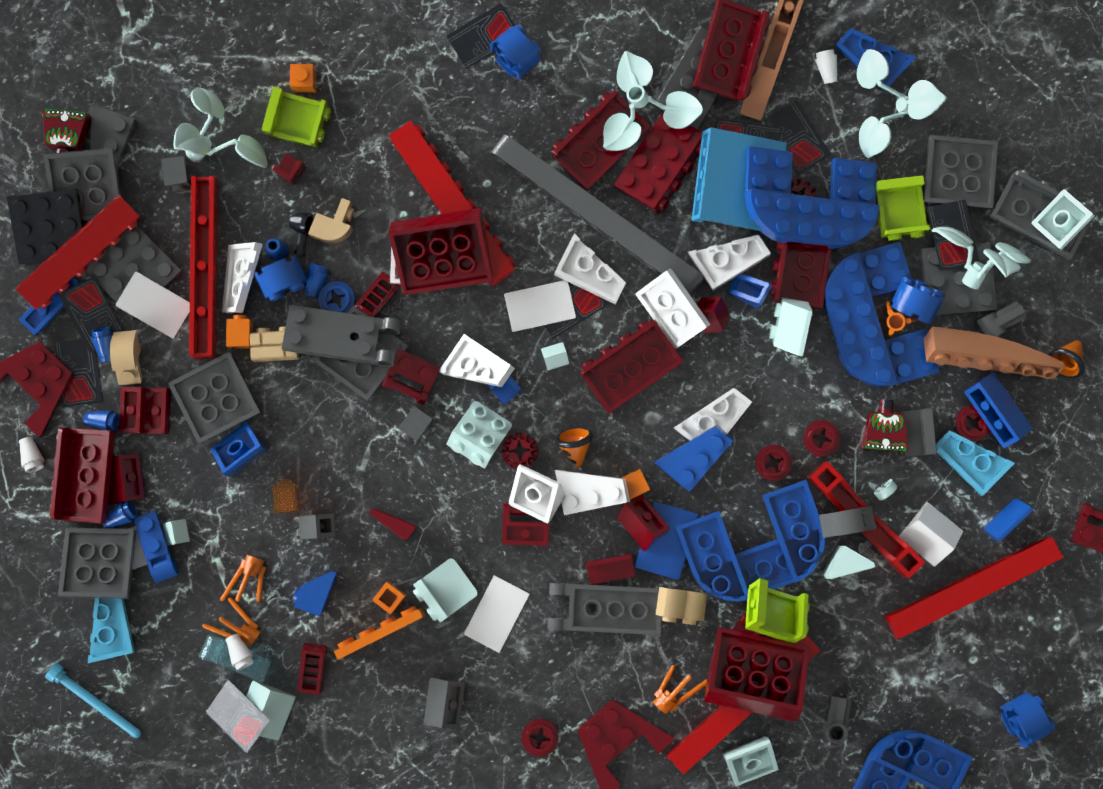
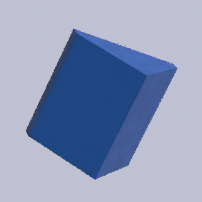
[210,421,268,477]

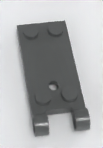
[282,305,402,367]
[547,583,662,635]

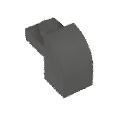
[819,506,876,538]

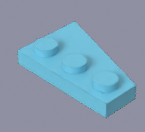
[936,430,1015,496]

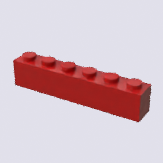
[16,195,140,310]

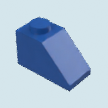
[292,571,339,617]

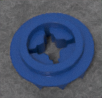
[318,281,355,313]

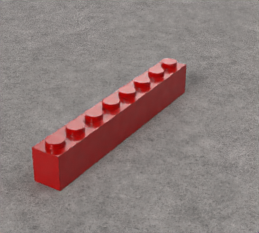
[389,121,516,288]

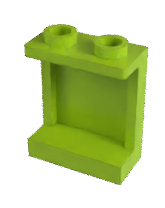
[261,87,331,148]
[876,175,930,241]
[745,578,810,643]

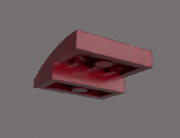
[119,387,171,434]

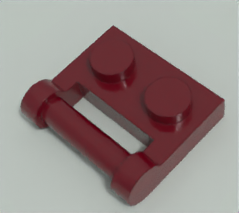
[382,348,440,405]
[502,503,549,546]
[1070,503,1103,553]

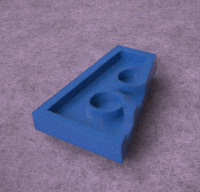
[835,28,916,92]
[654,425,734,492]

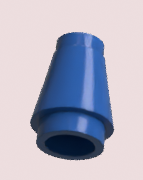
[266,238,288,261]
[305,263,329,298]
[90,327,113,362]
[83,410,120,431]
[102,501,138,529]

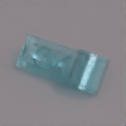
[198,634,272,683]

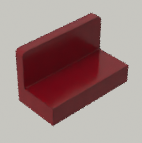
[109,453,145,504]
[617,494,670,552]
[586,554,635,585]

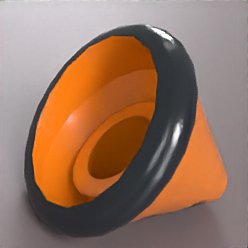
[1048,340,1085,378]
[555,428,593,467]

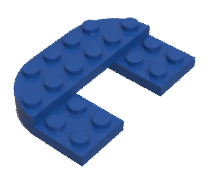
[744,146,880,249]
[823,242,940,387]
[675,480,825,601]
[853,730,973,789]

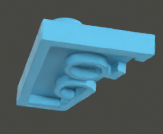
[88,598,135,663]

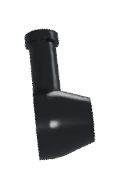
[289,212,313,255]

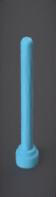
[45,662,141,738]

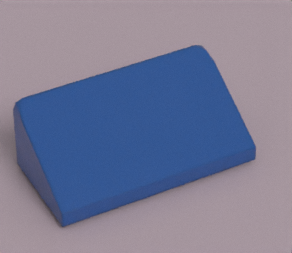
[983,498,1033,541]

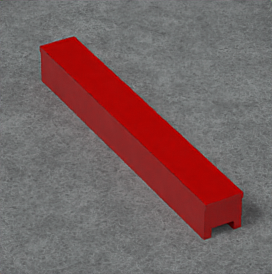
[189,176,218,359]
[884,537,1064,639]
[666,634,820,775]

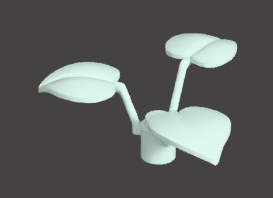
[857,49,947,158]
[603,51,703,151]
[174,87,268,168]
[932,227,1031,289]

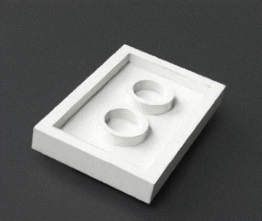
[636,268,711,349]

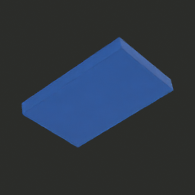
[634,501,698,580]

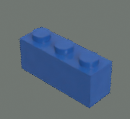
[964,372,1033,449]

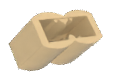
[656,587,707,625]

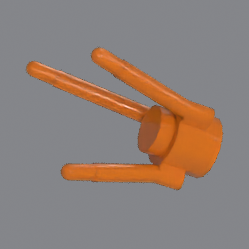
[886,301,919,338]
[220,555,266,602]
[203,597,261,647]
[653,665,707,714]

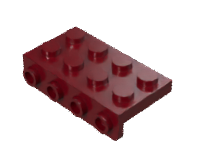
[693,0,770,102]
[552,89,651,191]
[614,111,702,215]
[769,241,832,310]
[580,319,684,414]
[49,427,115,524]

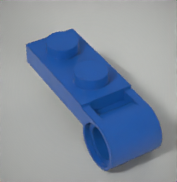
[133,511,179,584]

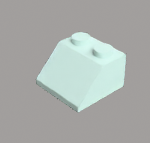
[769,297,812,356]

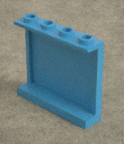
[691,127,787,231]

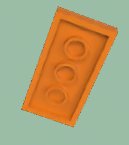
[334,605,426,660]

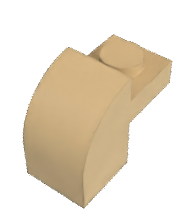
[308,198,354,244]
[110,330,143,385]

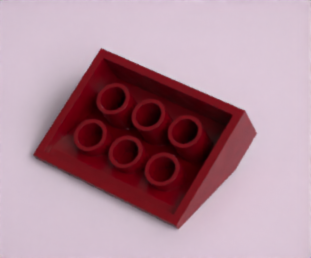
[388,208,493,295]
[704,627,810,722]

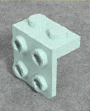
[446,401,512,469]
[413,558,478,623]

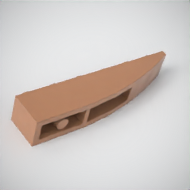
[739,0,804,122]
[924,326,1065,379]

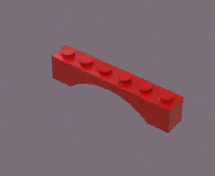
[807,461,926,579]

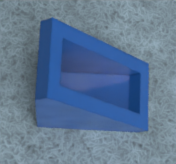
[727,274,772,310]

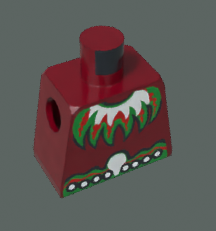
[43,108,92,153]
[860,399,908,452]

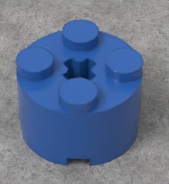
[489,24,541,80]
[254,255,307,302]
[890,276,946,324]
[1000,693,1056,748]

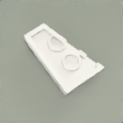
[439,334,515,387]
[555,470,630,515]

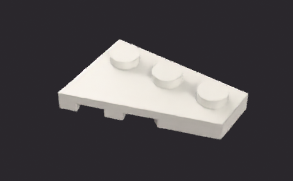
[554,233,626,305]
[688,235,771,291]
[222,242,263,314]
[674,388,752,441]

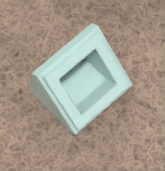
[541,342,569,370]
[163,519,190,546]

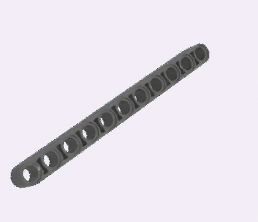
[491,134,705,296]

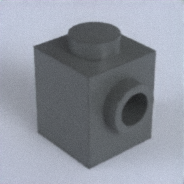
[159,156,191,192]
[398,406,434,443]
[299,513,336,540]

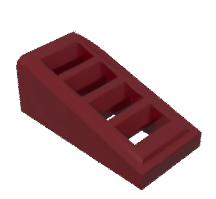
[355,271,401,318]
[370,509,418,541]
[297,643,327,695]

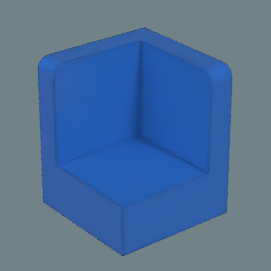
[487,376,522,404]

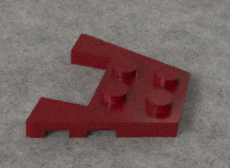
[0,341,74,438]
[577,699,674,789]

